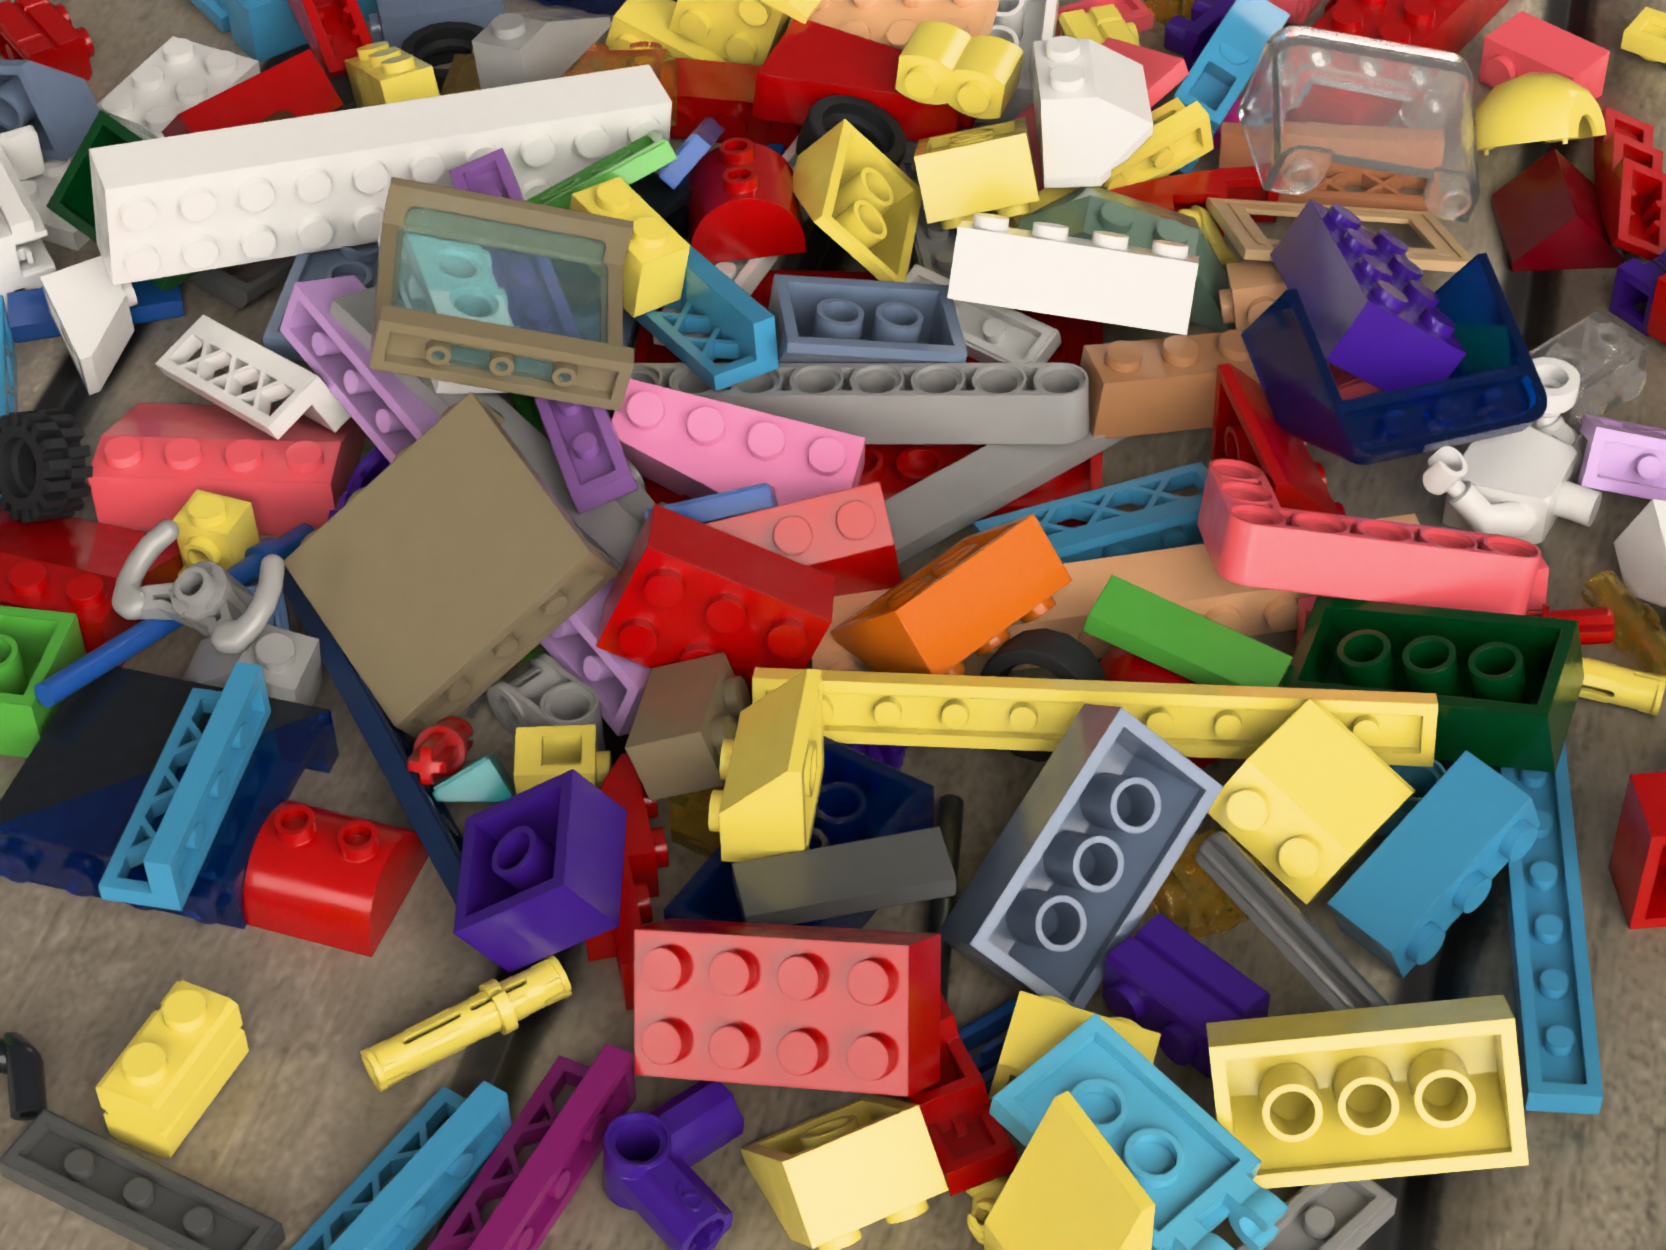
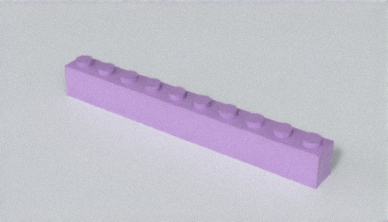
[280,275,651,736]

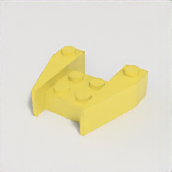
[603,0,823,66]

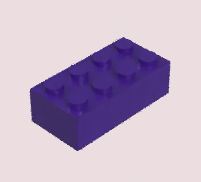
[1270,199,1466,412]

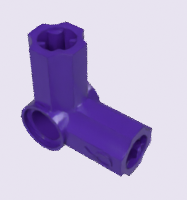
[602,1080,744,1250]

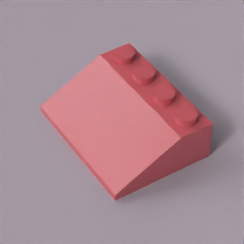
[88,403,366,536]

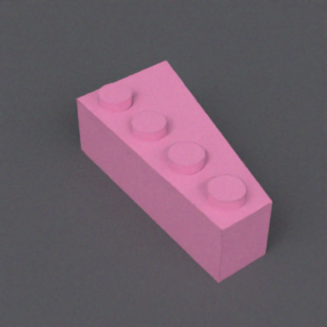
[612,379,865,506]

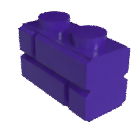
[1102,913,1270,1080]

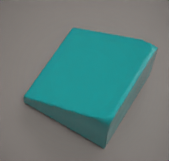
[432,752,516,802]

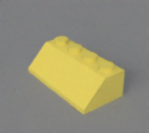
[1206,995,1529,1189]

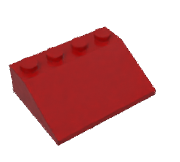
[0,507,183,667]

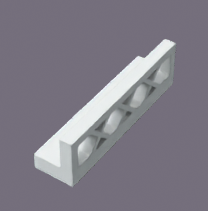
[155,315,351,440]

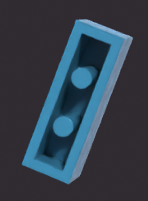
[1327,750,1541,978]

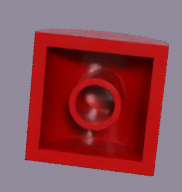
[686,138,807,263]
[243,800,428,957]

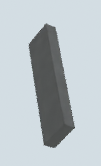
[0,1108,286,1250]

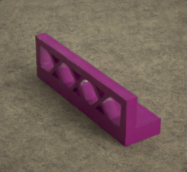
[427,1043,636,1250]

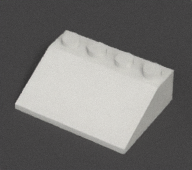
[947,213,1200,335]

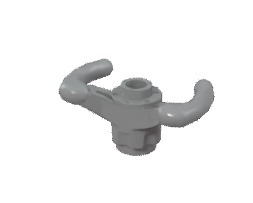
[111,519,285,654]

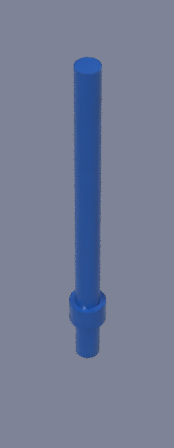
[34,523,314,707]

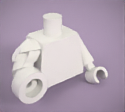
[1423,357,1602,545]

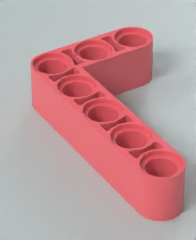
[1197,458,1541,615]

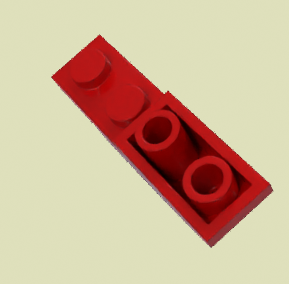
[586,753,669,1010]

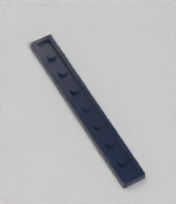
[283,567,464,905]

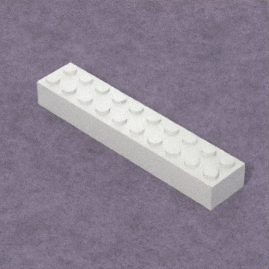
[89,64,672,285]

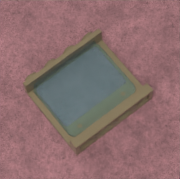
[369,177,634,411]

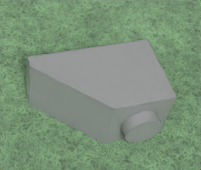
[182,624,323,734]

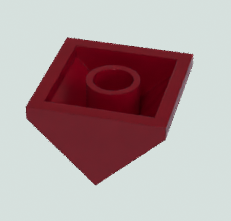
[1491,148,1625,272]

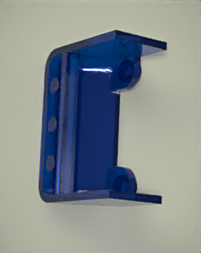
[1241,253,1547,465]

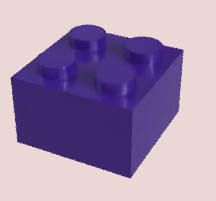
[453,769,627,973]

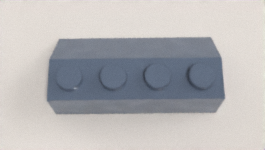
[938,704,1223,1010]

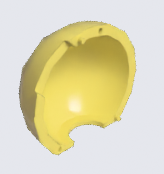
[1465,72,1607,156]

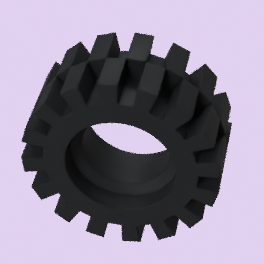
[0,408,93,523]

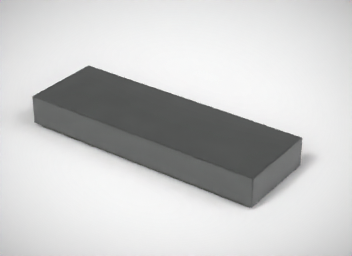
[731,827,956,925]

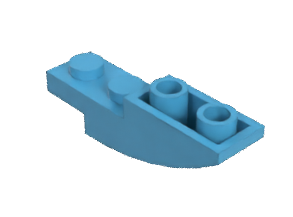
[1171,0,1290,175]

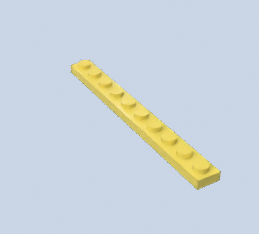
[752,667,1438,767]

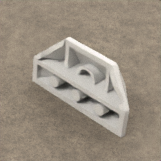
[1029,36,1153,188]

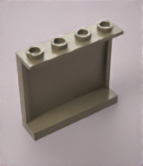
[284,392,620,738]

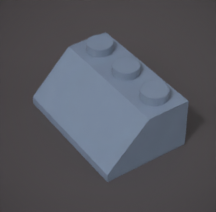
[0,59,99,160]
[768,274,968,363]

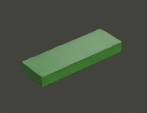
[1083,575,1293,687]

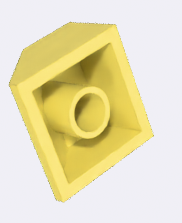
[708,668,824,862]
[1207,697,1416,905]
[740,1094,949,1250]

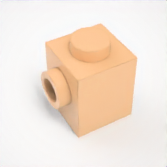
[1218,260,1295,330]

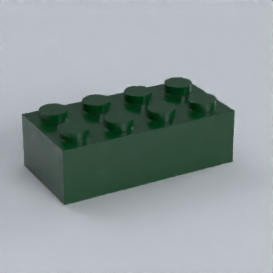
[1282,596,1584,773]

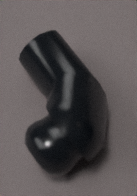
[0,1032,47,1121]

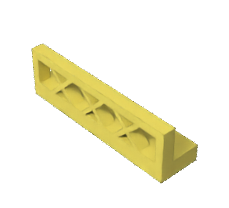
[991,97,1214,228]

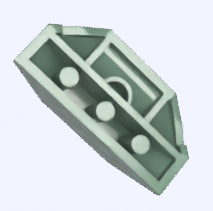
[1016,186,1230,332]

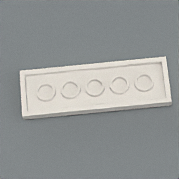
[21,36,261,251]

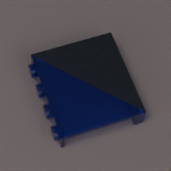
[0,667,339,929]

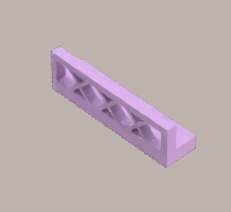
[1578,414,1666,501]

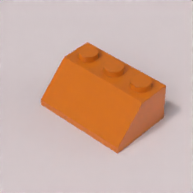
[830,513,1073,675]

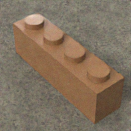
[1080,324,1330,439]

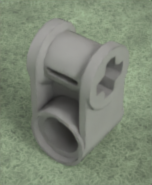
[487,654,606,751]

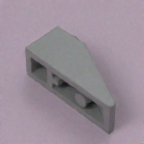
[472,9,611,89]

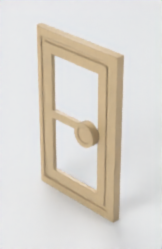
[1206,197,1476,273]

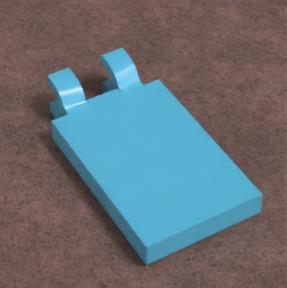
[989,1013,1288,1250]

